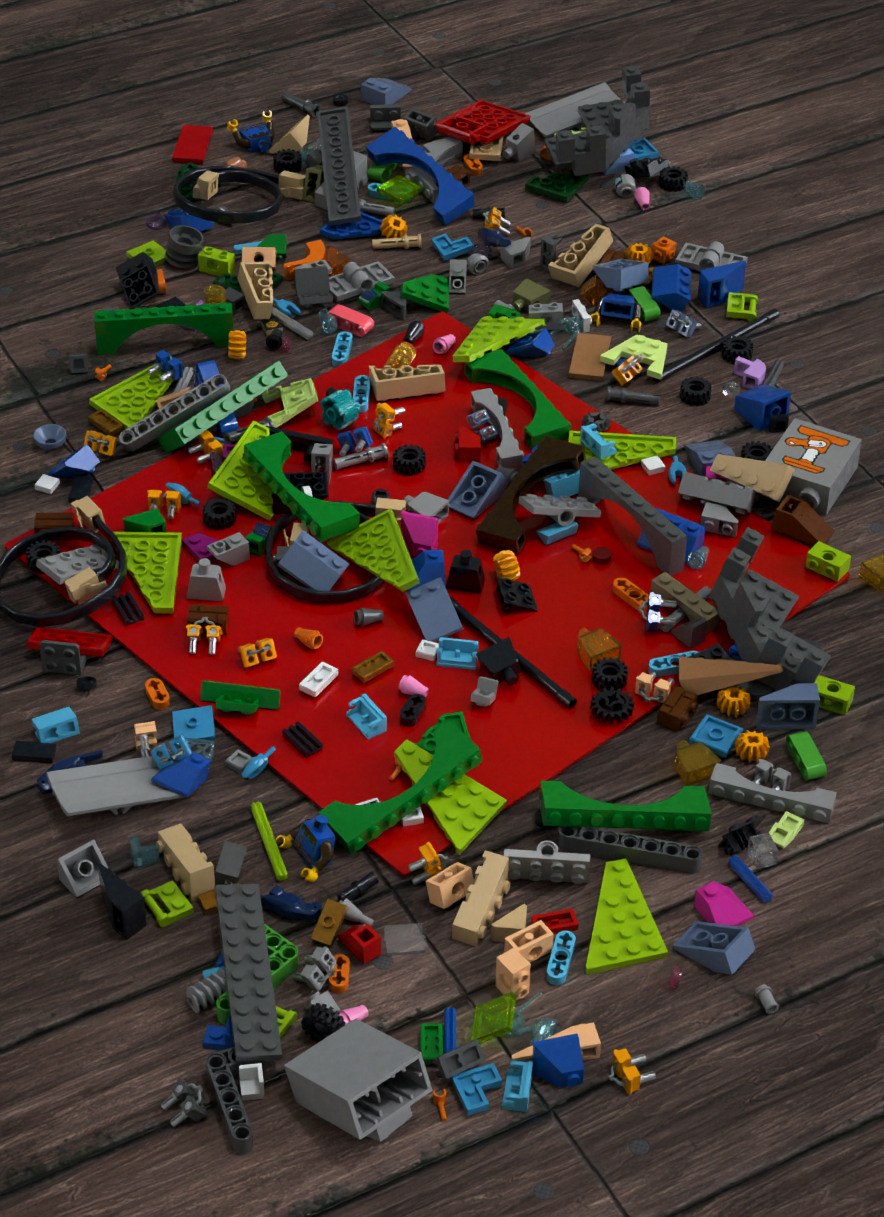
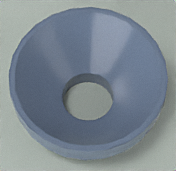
[33,424,66,451]

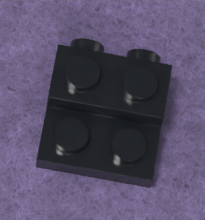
[624,157,670,178]

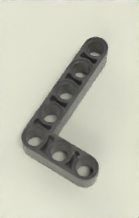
[206,1047,271,1154]

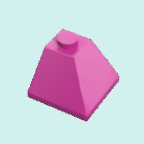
[401,511,438,557]
[694,881,754,926]

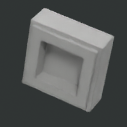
[225,749,253,774]

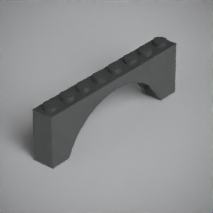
[578,457,687,576]

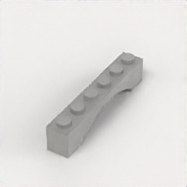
[471,388,524,469]
[708,763,837,824]

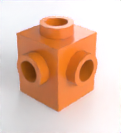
[651,236,677,264]

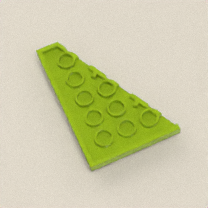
[453,316,545,362]
[89,356,174,430]
[207,420,274,521]
[568,431,676,470]
[327,508,420,592]
[111,532,182,614]
[394,739,507,855]
[585,858,668,975]

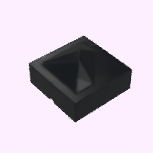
[769,414,789,433]

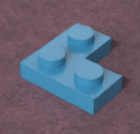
[431,233,474,261]
[451,1063,502,1116]

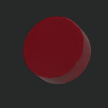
[592,547,612,564]

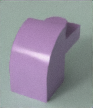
[734,356,766,390]

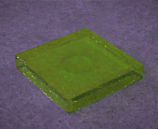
[377,175,422,204]
[471,992,516,1044]

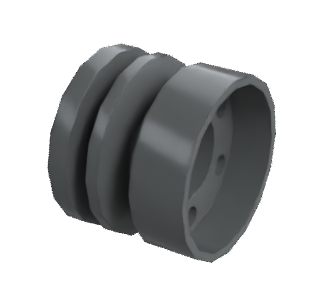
[165,225,203,269]

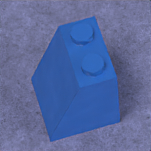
[734,385,791,432]

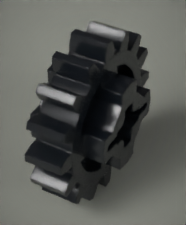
[590,687,634,724]

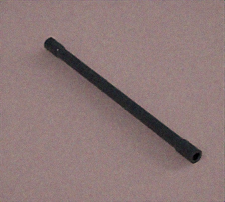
[653,309,779,383]
[449,595,577,708]

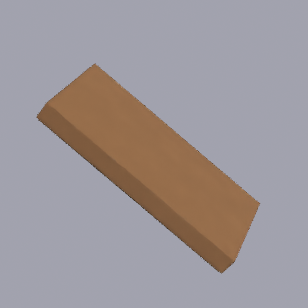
[569,333,611,382]

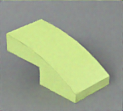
[765,811,804,849]

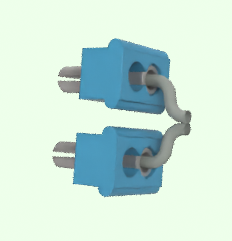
[150,735,192,769]

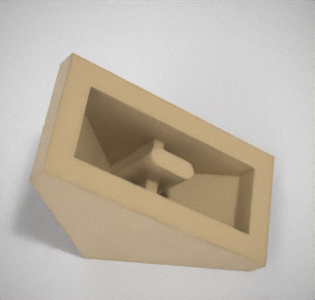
[491,904,527,942]

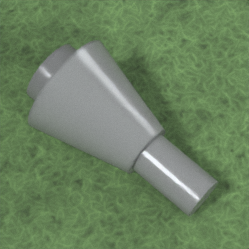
[339,898,375,927]

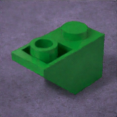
[257,234,287,259]
[123,508,166,532]

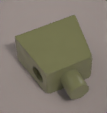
[512,278,551,313]

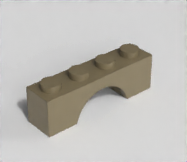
[650,572,720,635]

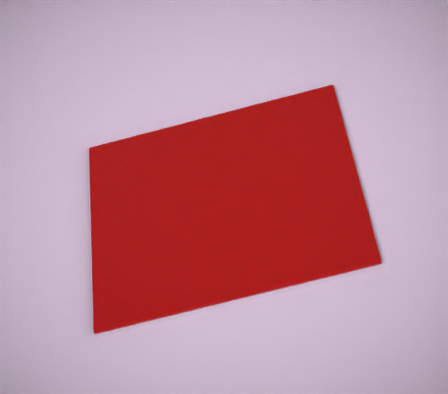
[5,312,850,877]

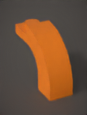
[284,240,326,281]

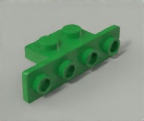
[200,680,281,715]

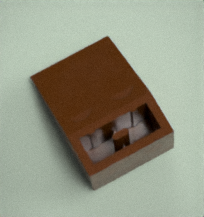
[771,495,834,546]

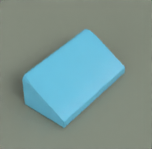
[536,521,578,545]

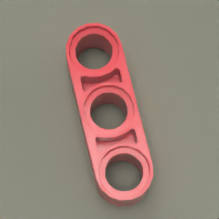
[325,304,374,337]

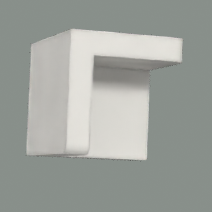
[239,1063,265,1101]

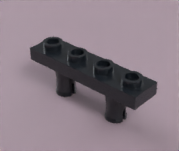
[265,426,334,463]

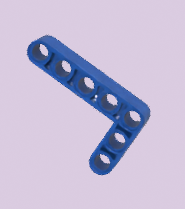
[194,360,239,437]

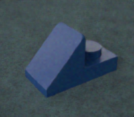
[203,1017,234,1050]

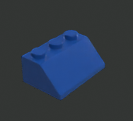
[651,264,691,312]
[637,508,705,564]

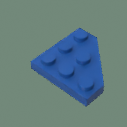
[320,212,382,240]

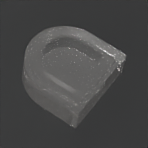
[722,381,740,402]

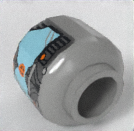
[614,174,636,198]

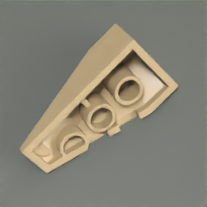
[268,114,310,154]

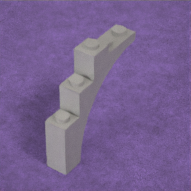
[404,137,463,204]

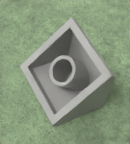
[57,839,108,897]

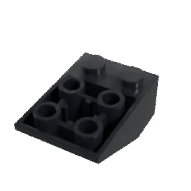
[115,252,160,309]
[273,472,329,514]
[98,863,147,940]

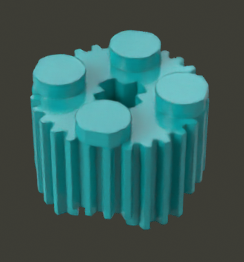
[320,389,361,431]

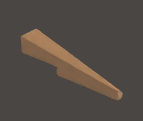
[679,656,783,695]

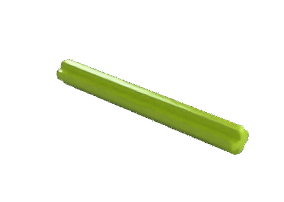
[251,801,288,881]

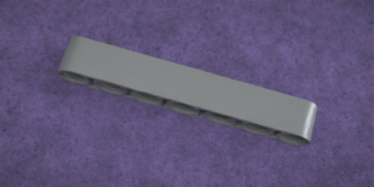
[119,374,231,452]

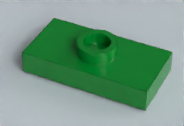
[420,1023,443,1064]

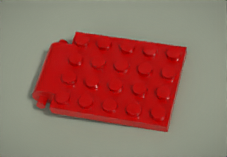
[434,100,531,145]

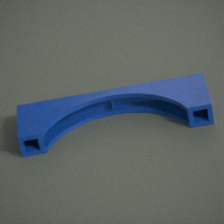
[366,127,475,226]

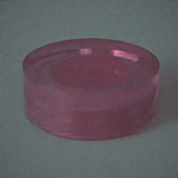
[283,335,292,352]
[669,966,682,989]

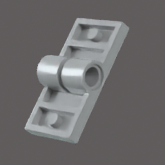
[675,241,748,271]
[329,261,395,302]
[518,494,601,526]
[36,545,119,584]
[504,840,590,884]

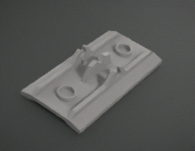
[525,82,625,138]
[46,756,184,816]

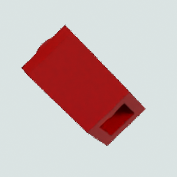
[455,425,481,462]
[338,924,381,964]

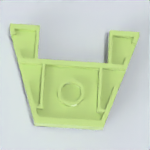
[600,335,668,379]
[262,378,319,428]

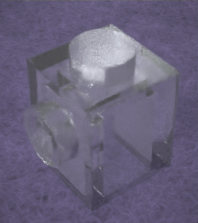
[747,832,778,869]

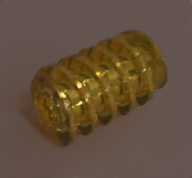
[204,284,226,304]
[385,342,416,368]

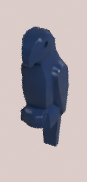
[478,228,512,247]
[37,750,103,793]
[260,885,322,920]

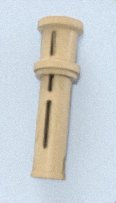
[372,234,422,250]

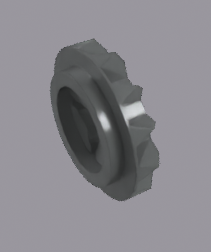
[582,411,611,432]

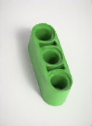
[367,162,400,183]
[626,286,661,322]
[786,731,827,781]

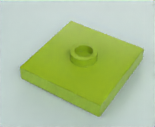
[126,240,168,267]

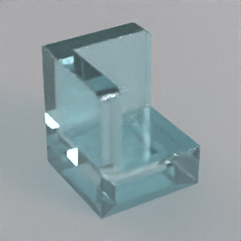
[129,836,159,867]

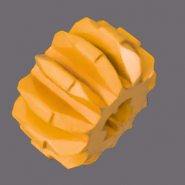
[380,214,408,239]
[625,243,653,266]
[228,330,246,359]
[493,550,520,581]
[717,686,751,718]
[735,730,770,763]

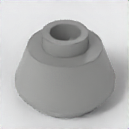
[467,253,489,275]

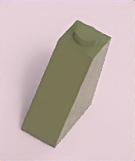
[302,164,324,202]

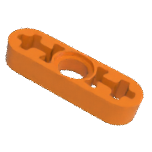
[613,578,649,616]

